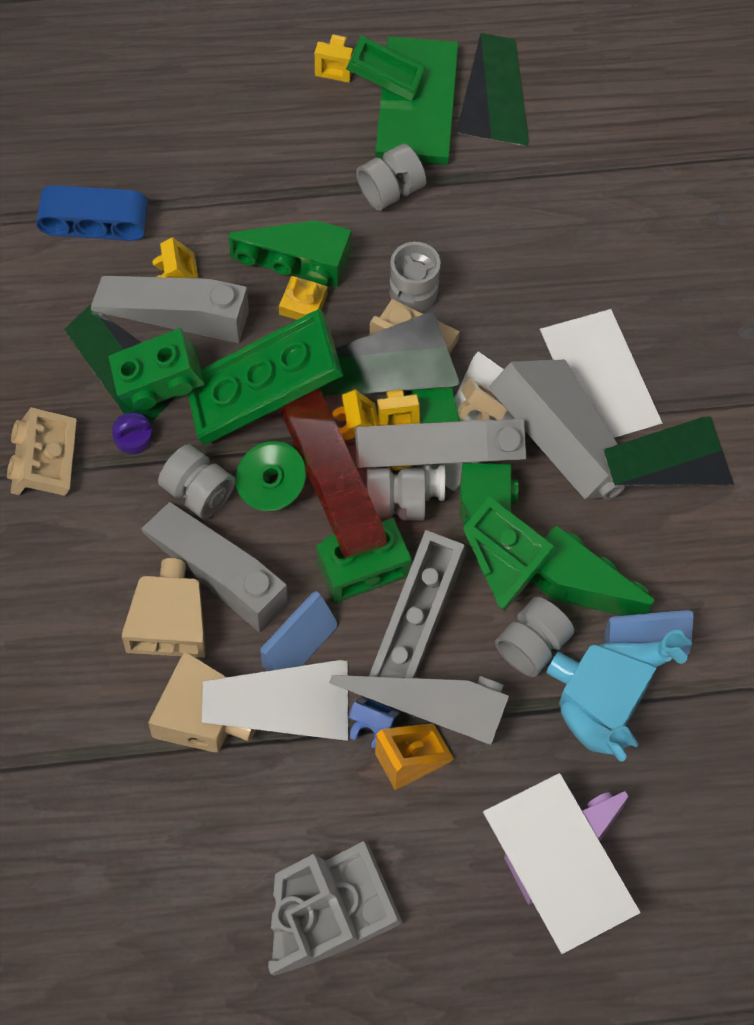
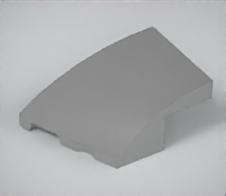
[268,841,403,976]

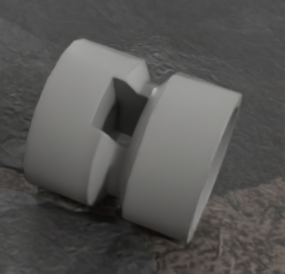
[356,144,426,211]
[389,241,441,312]
[158,444,236,519]
[367,468,425,521]
[495,597,574,677]

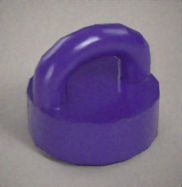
[112,413,153,454]

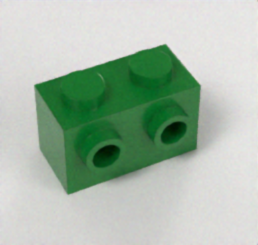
[108,328,205,412]
[316,518,412,604]

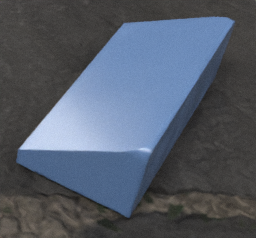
[260,591,338,671]
[604,610,693,655]

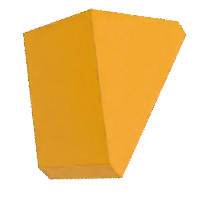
[375,723,454,790]

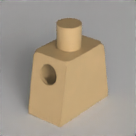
[122,558,206,658]
[148,652,256,752]

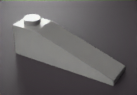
[91,276,249,344]
[355,419,526,468]
[141,502,288,633]
[369,530,468,678]
[329,675,509,745]

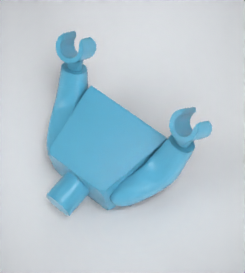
[546,629,692,762]

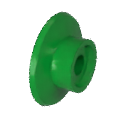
[236,441,306,511]

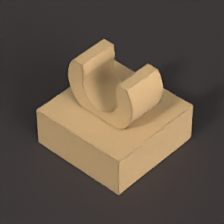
[458,377,507,421]

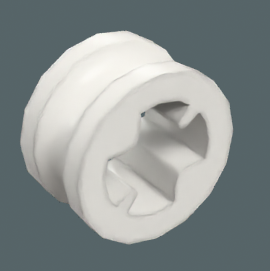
[424,465,445,501]

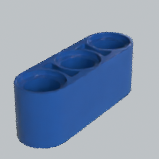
[36,185,149,241]

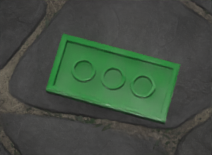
[375,36,458,165]
[188,308,343,445]

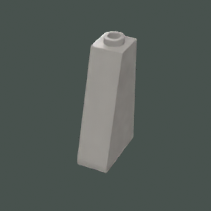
[489,359,625,500]

